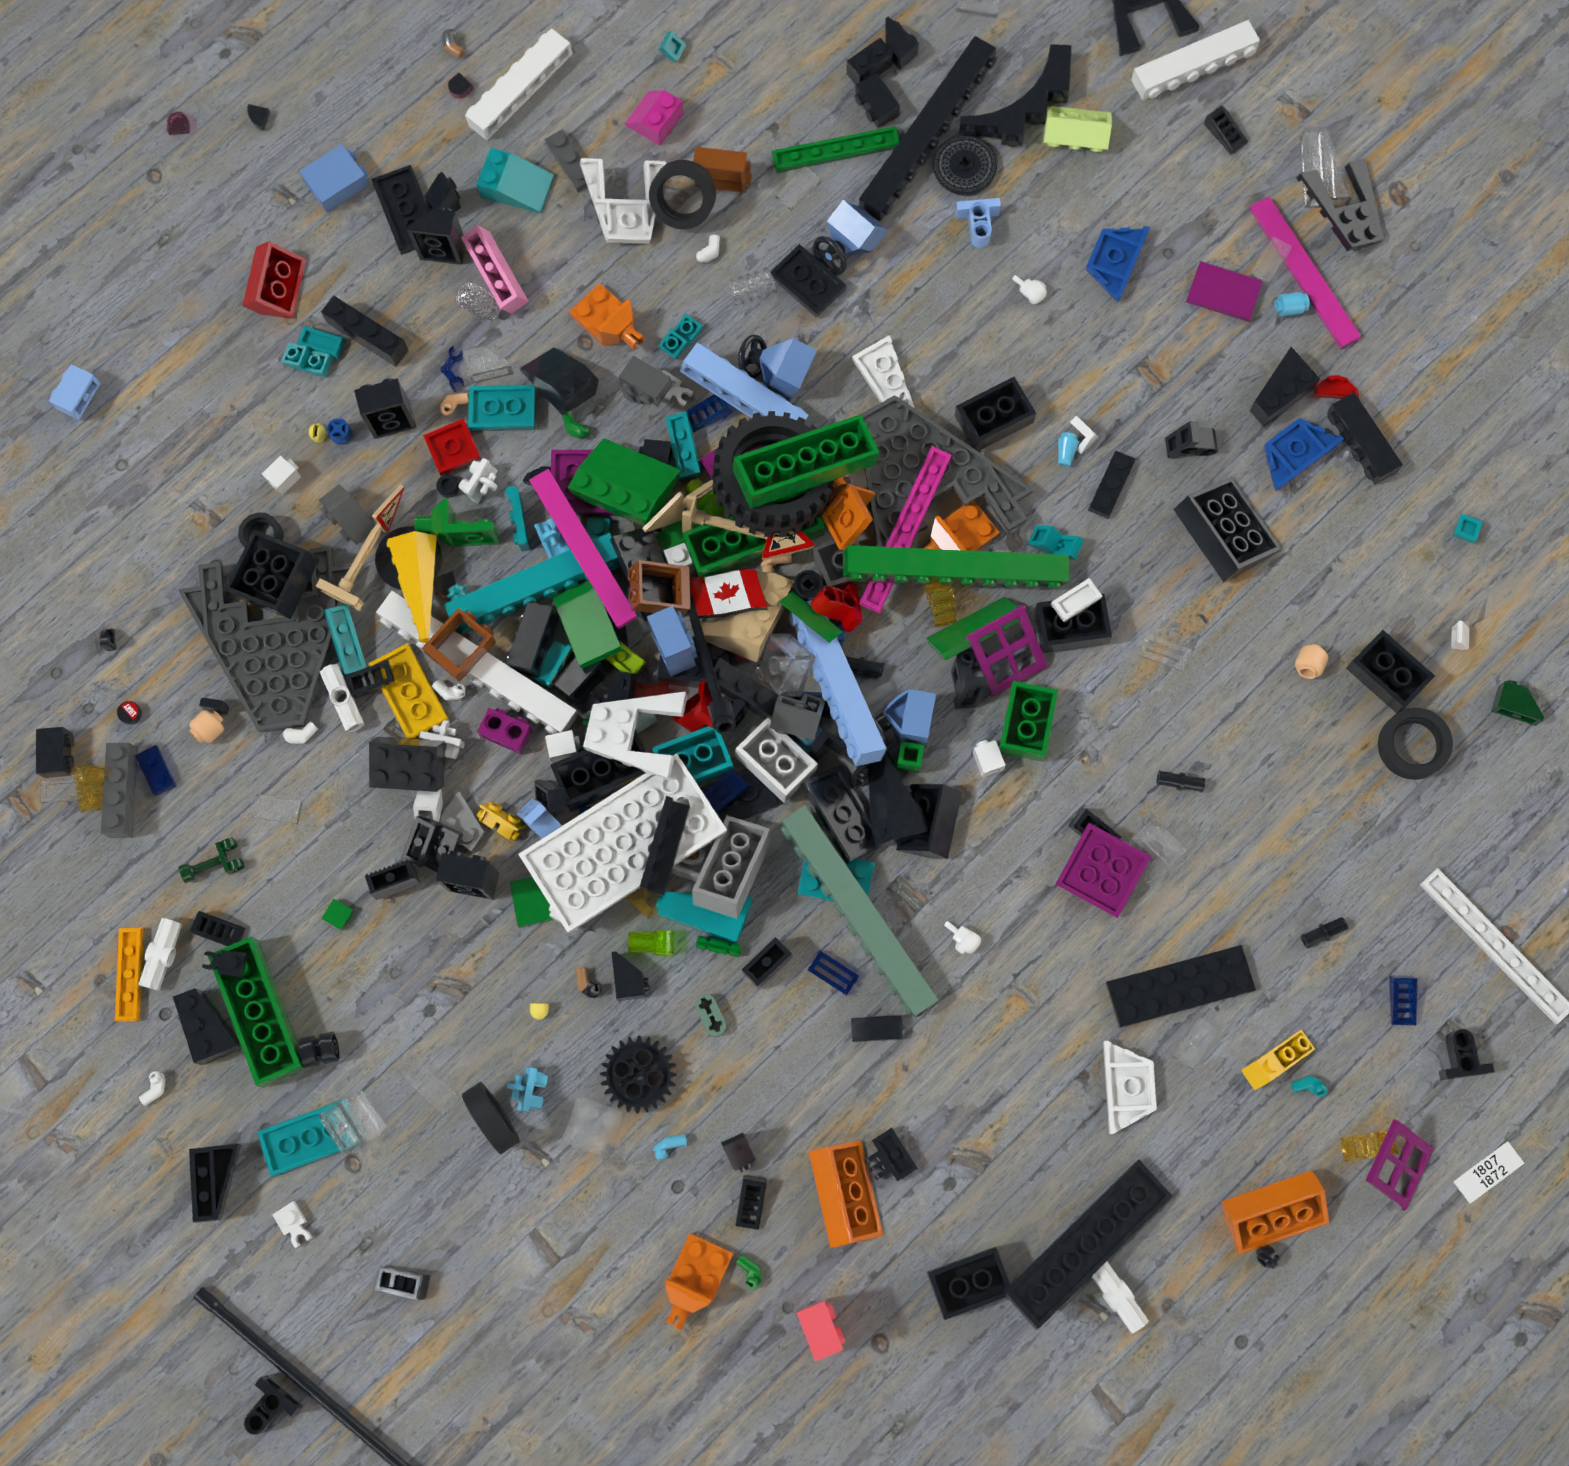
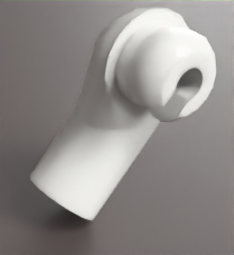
[696,235,720,263]
[432,679,466,701]
[283,722,318,744]
[139,1071,166,1106]

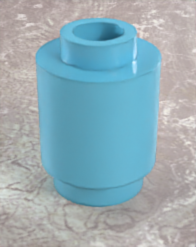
[1275,292,1309,317]

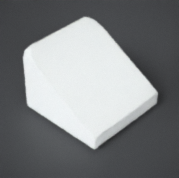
[1451,621,1469,650]

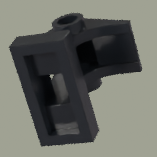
[951,649,988,709]

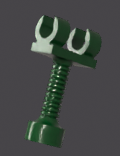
[178,837,245,883]

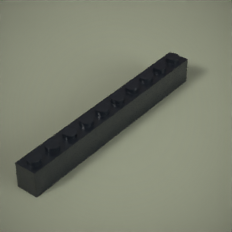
[859,36,997,221]

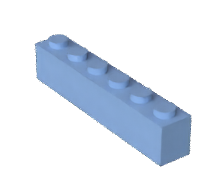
[680,342,808,421]

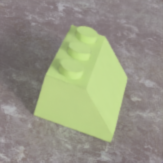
[1044,105,1112,152]

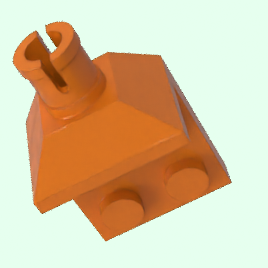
[569,283,645,350]
[822,477,875,551]
[923,501,1000,551]
[665,1233,734,1330]

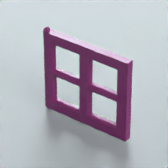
[966,605,1048,697]
[1365,1119,1434,1211]

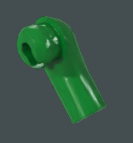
[562,412,590,439]
[735,1254,762,1290]

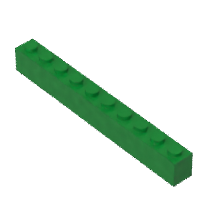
[843,545,1069,589]

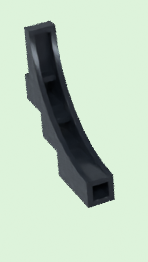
[959,44,1072,147]

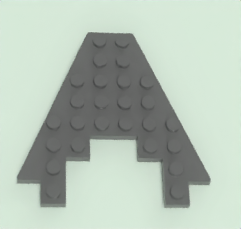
[861,395,1033,586]
[179,546,352,732]

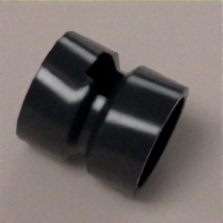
[794,570,823,601]
[299,1031,340,1068]

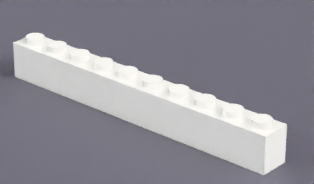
[376,591,579,734]

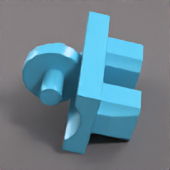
[534,518,570,559]
[506,1067,548,1112]

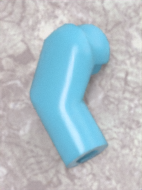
[653,1134,687,1160]

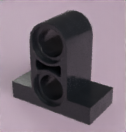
[1165,421,1218,459]
[1439,1029,1495,1081]
[244,1375,304,1435]

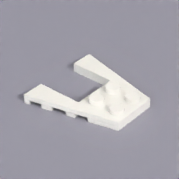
[580,158,666,244]
[583,692,687,780]

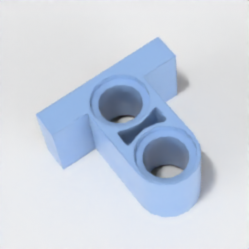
[955,198,1001,248]
[516,798,562,839]

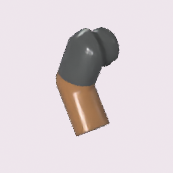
[442,29,465,59]

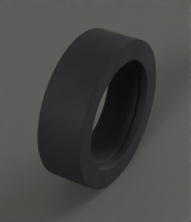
[649,160,716,229]
[1378,708,1453,780]
[461,1082,520,1154]

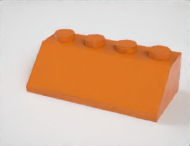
[809,1140,883,1248]
[1221,1170,1329,1255]

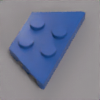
[1086,226,1150,302]
[1264,418,1344,492]

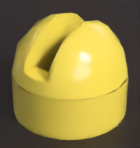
[308,423,327,443]
[530,1004,549,1020]

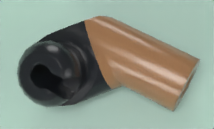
[575,967,601,998]

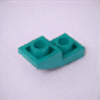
[658,313,704,360]
[281,343,333,377]

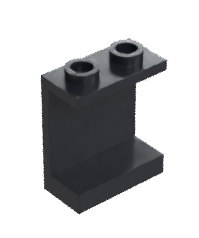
[810,728,869,788]

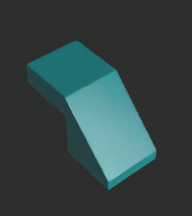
[1028,525,1084,560]

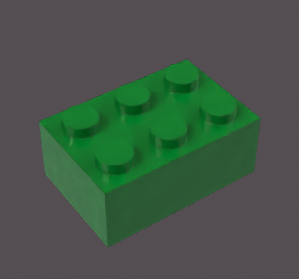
[999,681,1058,762]

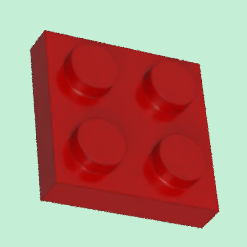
[423,418,481,476]

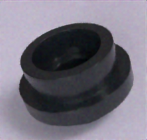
[1256,1245,1280,1269]

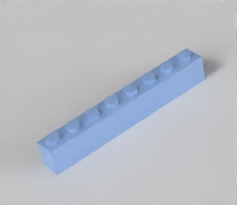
[789,600,886,766]

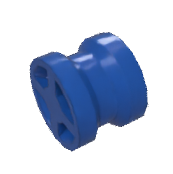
[327,418,353,445]

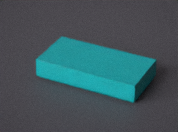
[296,326,346,360]

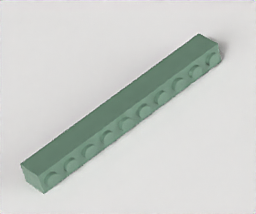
[780,805,938,1017]

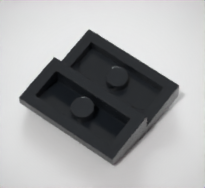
[401,816,463,873]

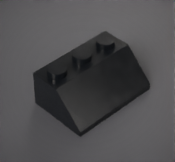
[407,208,465,265]
[896,784,962,859]

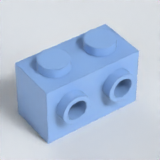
[49,365,101,420]

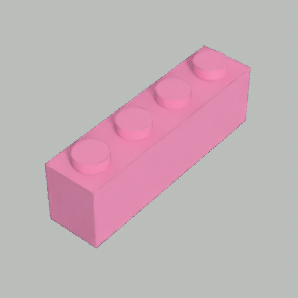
[461,225,529,314]

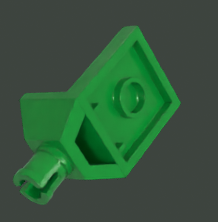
[414,498,500,547]

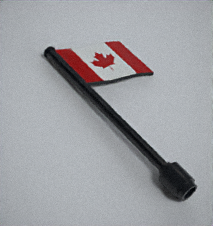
[688,569,768,734]

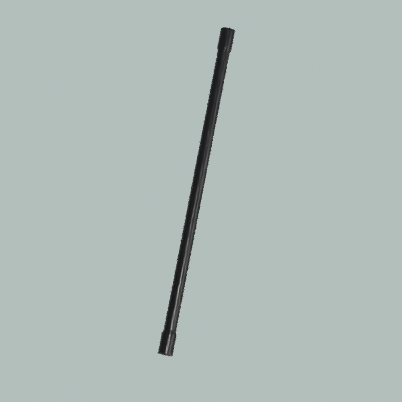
[193,1287,411,1466]

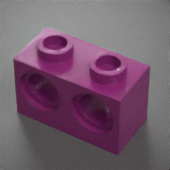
[477,708,533,755]

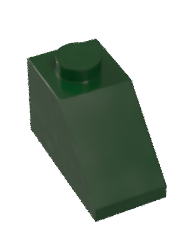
[1491,680,1544,726]

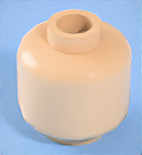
[1295,644,1329,679]
[189,710,224,744]

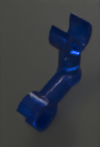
[440,346,465,392]

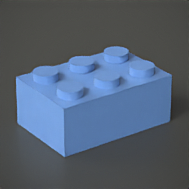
[647,606,697,676]

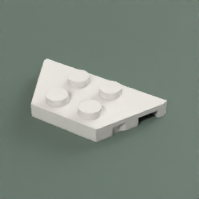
[1103,1041,1157,1134]

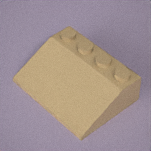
[694,570,794,662]

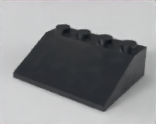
[1173,477,1282,583]

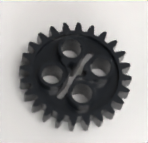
[600,1035,677,1114]

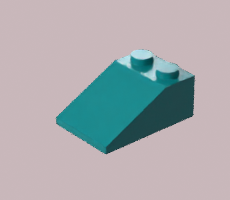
[476,147,554,214]

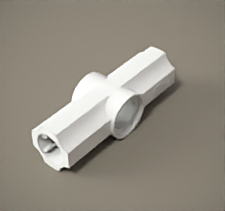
[320,664,365,733]
[138,918,183,991]
[1092,1262,1149,1334]

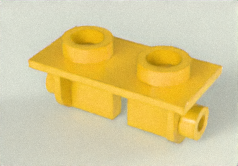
[477,802,526,841]

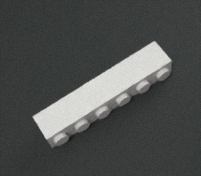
[1131,20,1260,101]
[465,28,572,141]

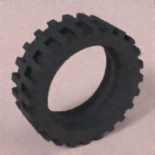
[712,411,834,538]

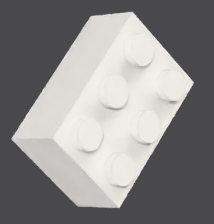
[735,718,818,803]

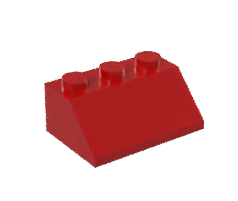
[242,241,306,319]

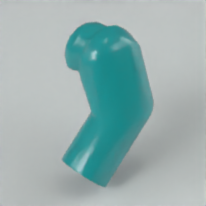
[1290,1075,1328,1097]

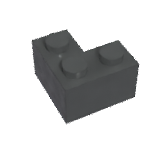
[619,356,672,407]
[319,484,375,545]
[769,693,825,740]

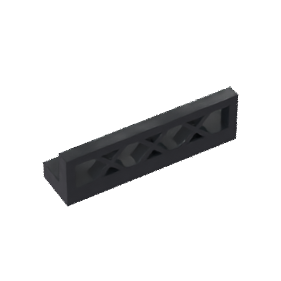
[639,796,691,897]

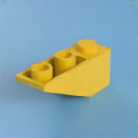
[1241,1029,1315,1090]

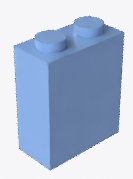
[299,144,369,213]

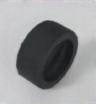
[238,512,284,548]

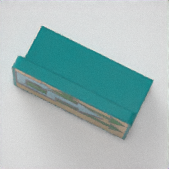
[532,641,575,691]

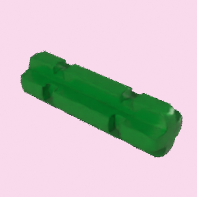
[696,936,742,957]

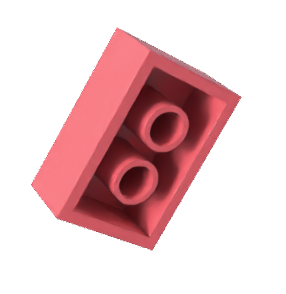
[797,1299,846,1361]

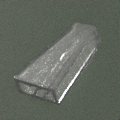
[1300,125,1353,208]

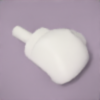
[1012,275,1047,305]
[944,921,981,954]

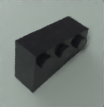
[1250,347,1320,427]
[173,988,242,1065]
[189,1144,241,1223]

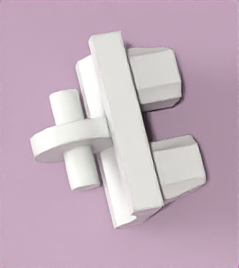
[459,458,498,504]
[419,720,465,759]

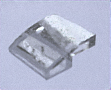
[318,1090,388,1155]

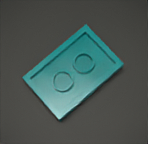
[468,385,536,430]
[797,855,875,902]

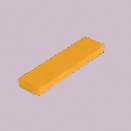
[115,928,144,1022]

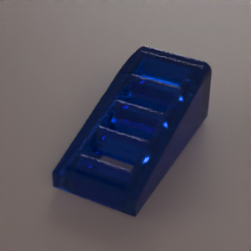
[686,394,733,433]
[1389,975,1418,1026]

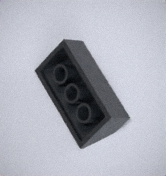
[550,729,646,812]

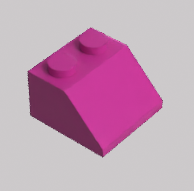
[625,90,684,146]

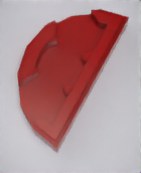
[1313,375,1359,399]

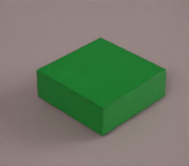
[321,899,354,931]

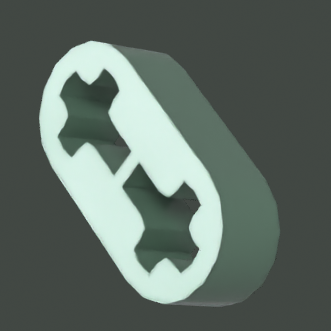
[695,994,727,1037]

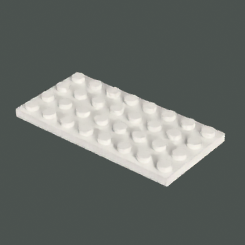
[518,754,727,934]

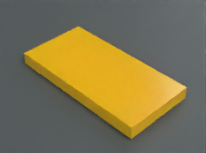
[368,643,450,739]

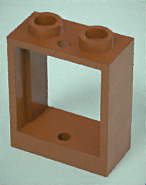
[693,146,752,193]
[628,560,690,616]
[422,608,496,682]

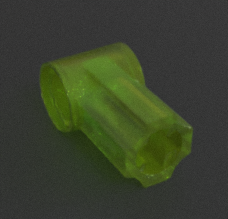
[684,478,725,517]
[628,930,675,956]

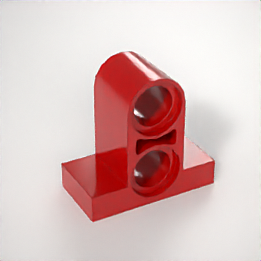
[811,583,863,633]
[673,681,722,733]

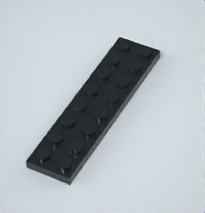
[1003,1159,1172,1330]

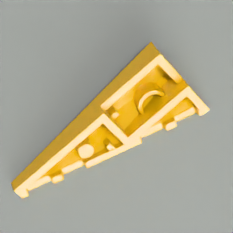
[387,531,437,643]

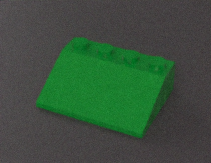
[568,438,682,526]

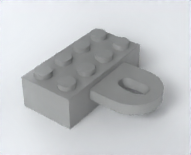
[672,816,771,919]

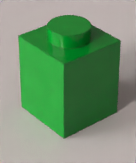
[897,741,924,773]

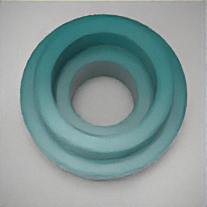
[446,583,468,601]

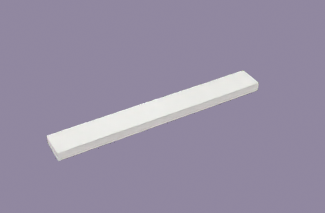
[1419,868,1569,1024]

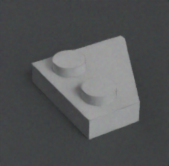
[439,791,486,852]

